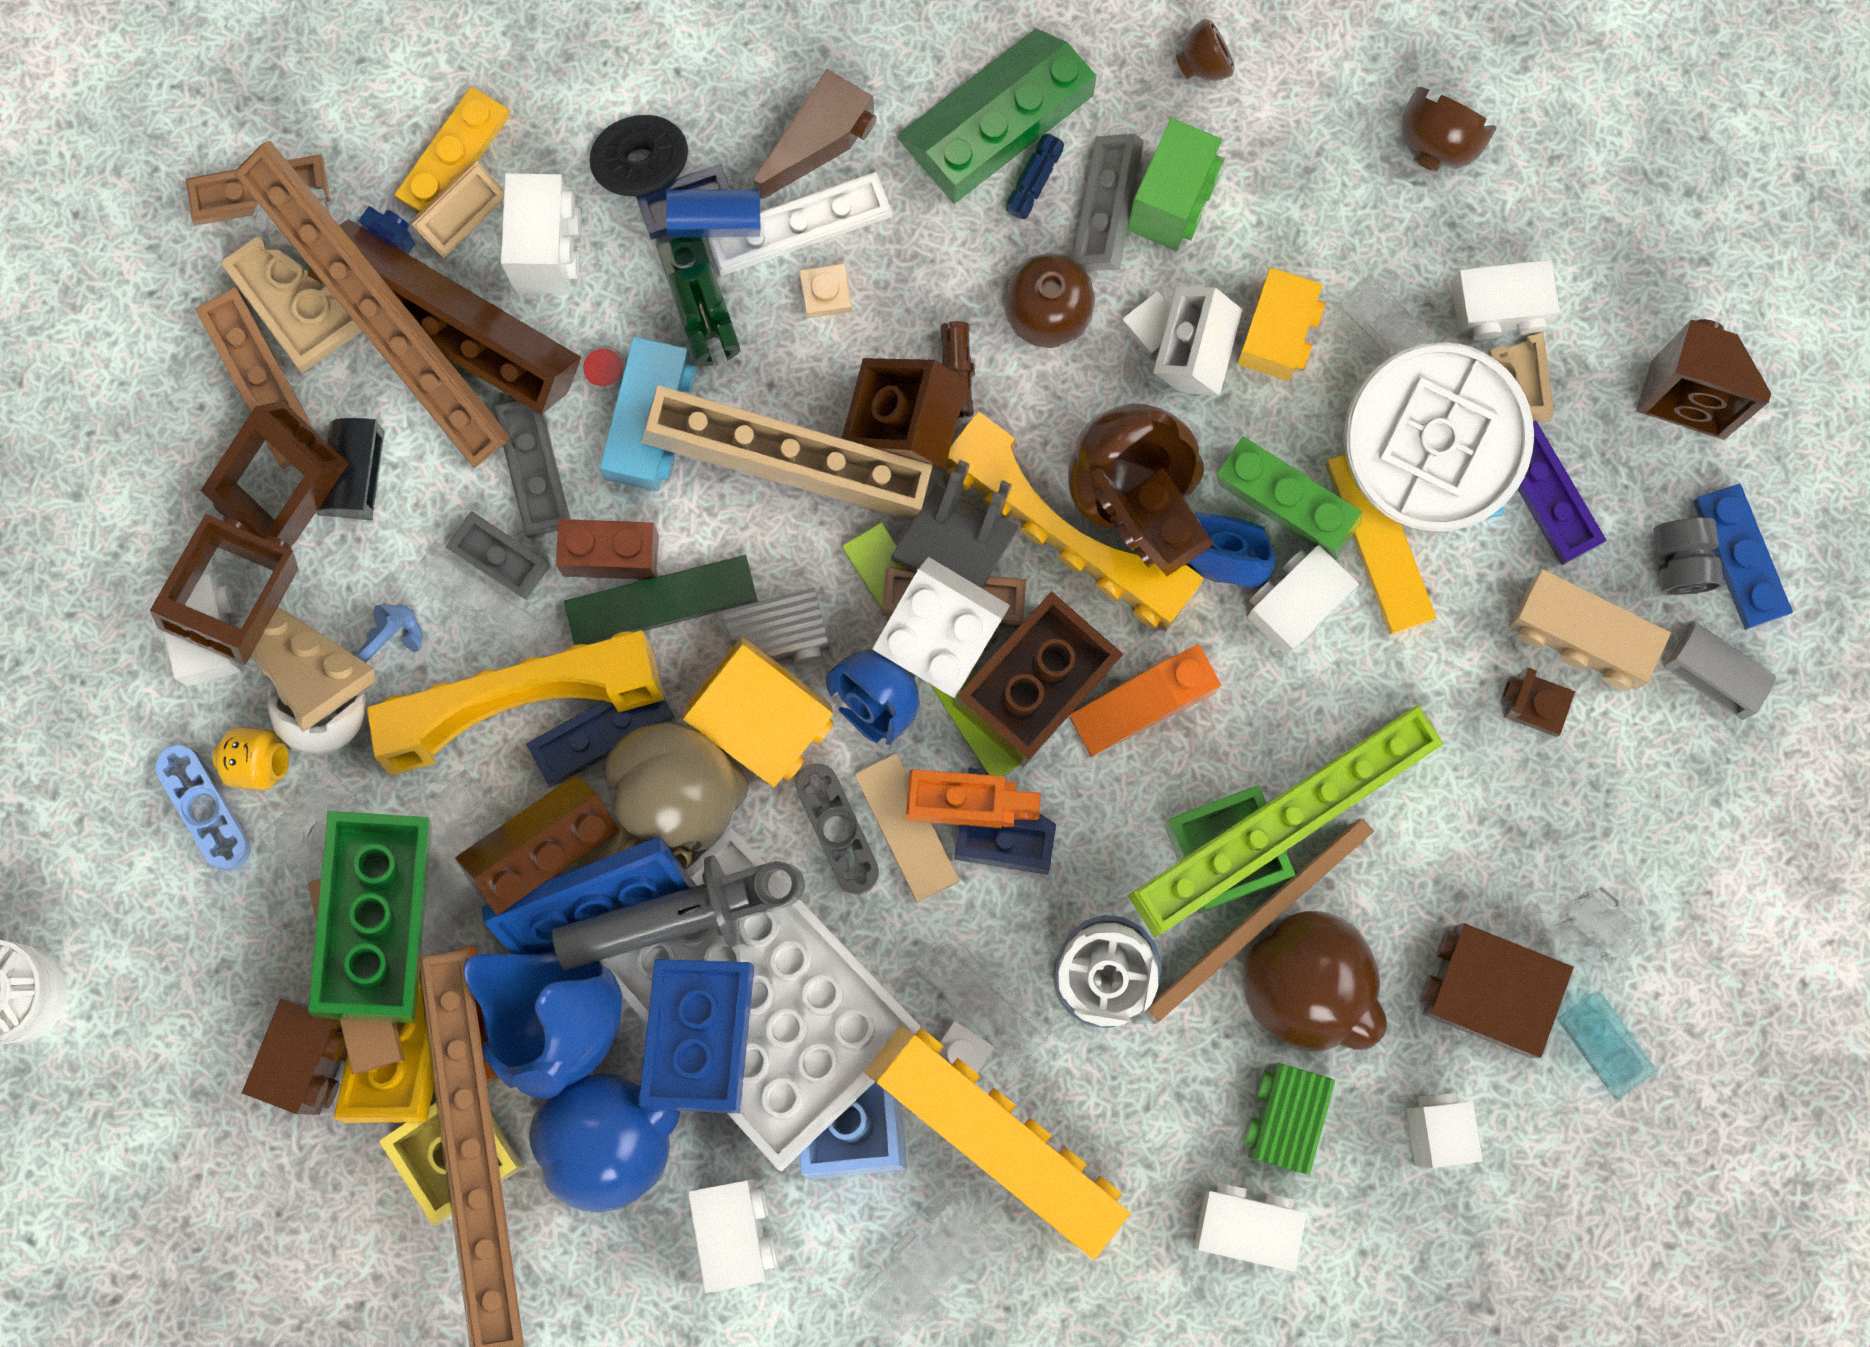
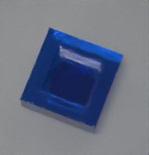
[358,206,415,254]

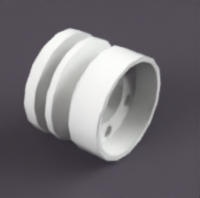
[0,940,67,1045]

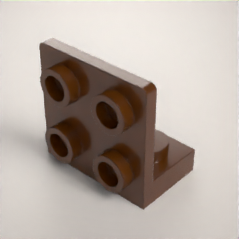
[1091,467,1214,577]

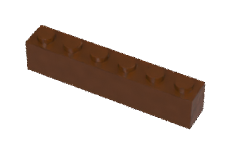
[307,219,581,415]

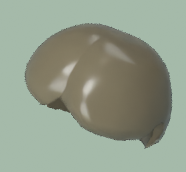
[605,722,748,851]

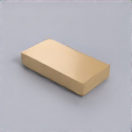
[408,160,504,258]

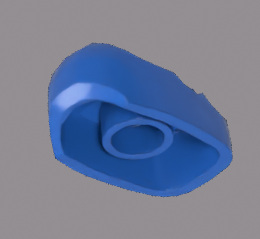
[1186,512,1276,590]

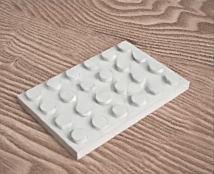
[600,828,923,1172]

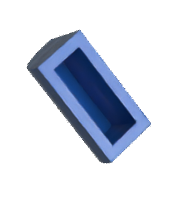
[666,189,761,238]

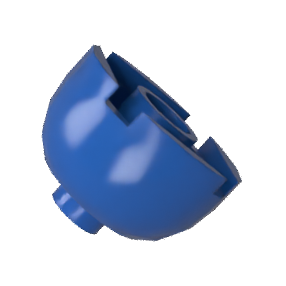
[826,649,920,745]

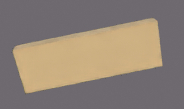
[854,753,960,903]

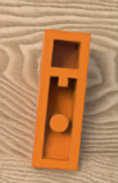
[1069,644,1222,757]

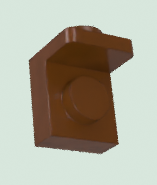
[1501,667,1576,737]

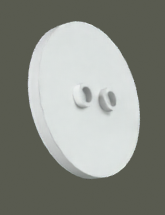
[1344,343,1534,531]

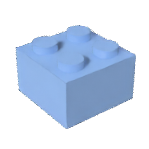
[800,1082,907,1180]

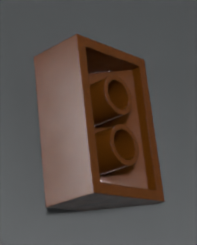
[1636,319,1771,440]

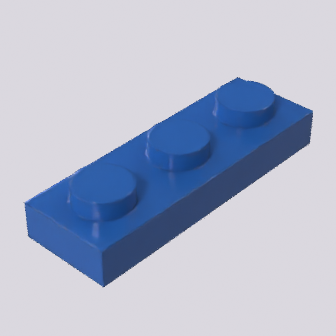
[1693,483,1793,630]

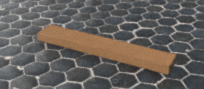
[1145,819,1374,1024]

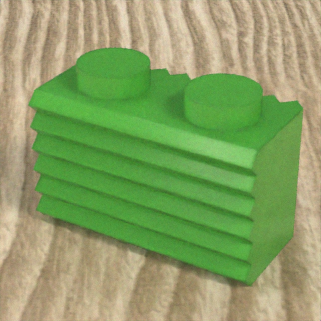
[1243,1063,1335,1175]

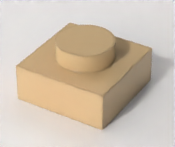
[800,264,852,318]

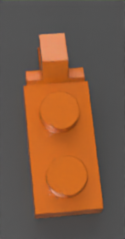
[905,769,1041,828]

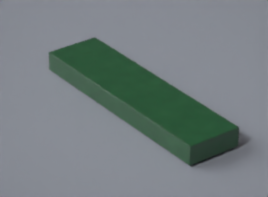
[564,555,758,645]

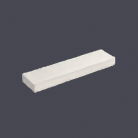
[707,171,892,276]

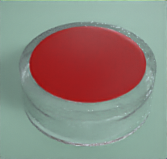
[580,345,626,394]

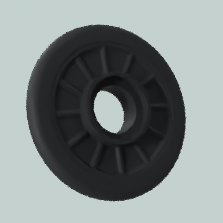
[589,115,688,196]

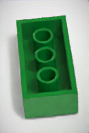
[308,811,432,1023]

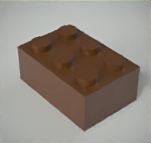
[953,591,1123,768]

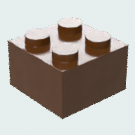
[842,358,968,469]
[242,999,348,1115]

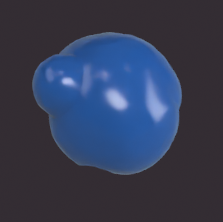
[529,1074,681,1213]

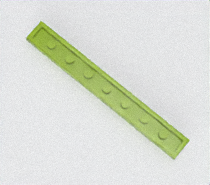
[1127,705,1444,938]

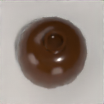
[1402,87,1497,173]
[1003,253,1095,348]

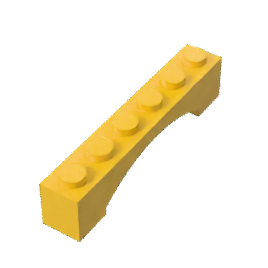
[946,411,1204,631]
[367,630,664,776]

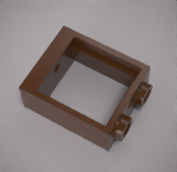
[200,401,349,546]
[150,514,299,665]

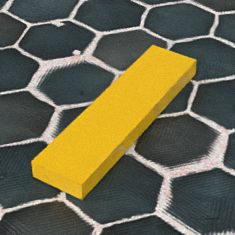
[1325,454,1437,635]

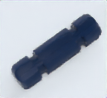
[1006,133,1064,219]

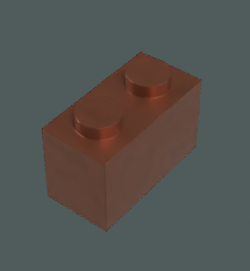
[556,519,659,580]

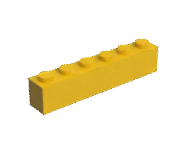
[864,1025,1131,1261]

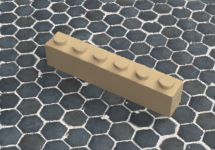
[641,385,933,521]

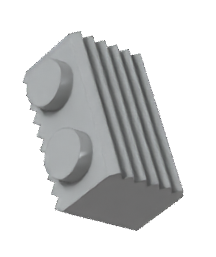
[723,588,830,664]

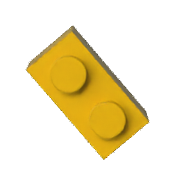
[1237,267,1326,381]

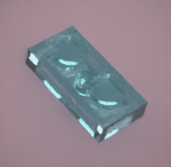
[1556,990,1658,1099]

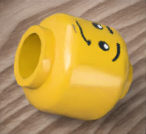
[213,727,289,791]

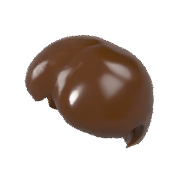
[1068,403,1204,528]
[1243,911,1387,1051]

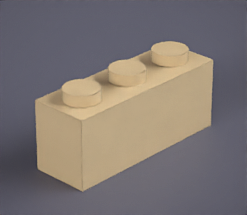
[1508,569,1671,691]

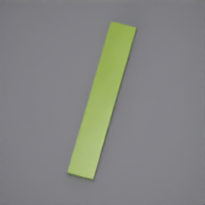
[842,522,1021,776]

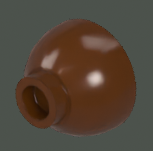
[1176,19,1235,81]

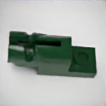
[656,238,741,366]

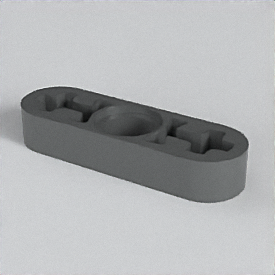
[796,764,879,894]

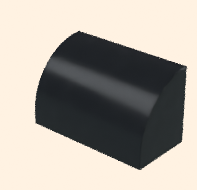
[317,418,385,521]

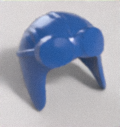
[463,953,622,1098]

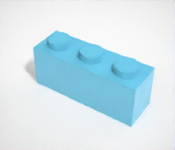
[600,337,697,492]

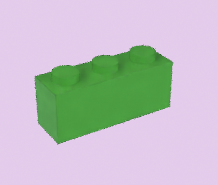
[1216,436,1362,560]

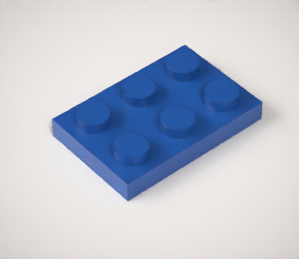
[639,959,754,1114]

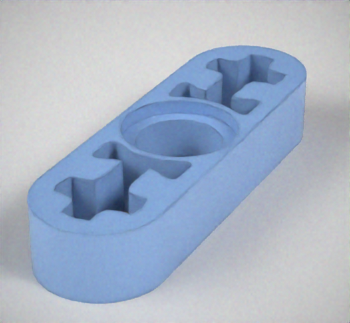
[155,745,251,870]

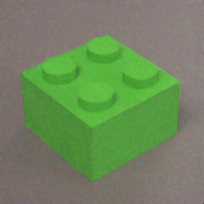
[1127,118,1225,251]
[1164,785,1295,914]

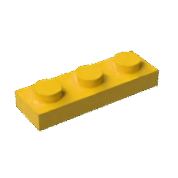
[394,86,511,213]

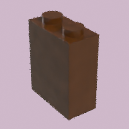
[1420,923,1574,1058]

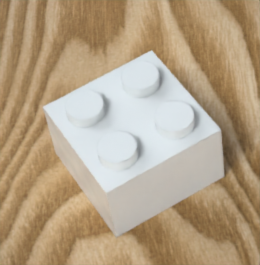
[501,173,581,294]
[872,557,1010,698]
[688,1178,778,1293]

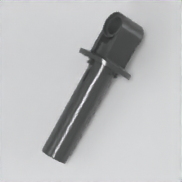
[552,855,805,971]

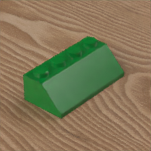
[897,28,1097,204]

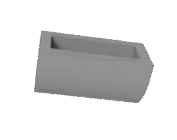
[1663,621,1776,720]

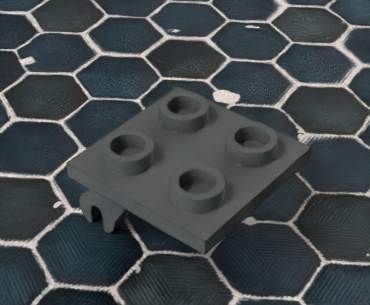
[891,460,1018,588]

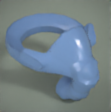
[355,603,423,663]

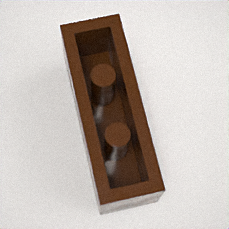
[455,775,619,915]

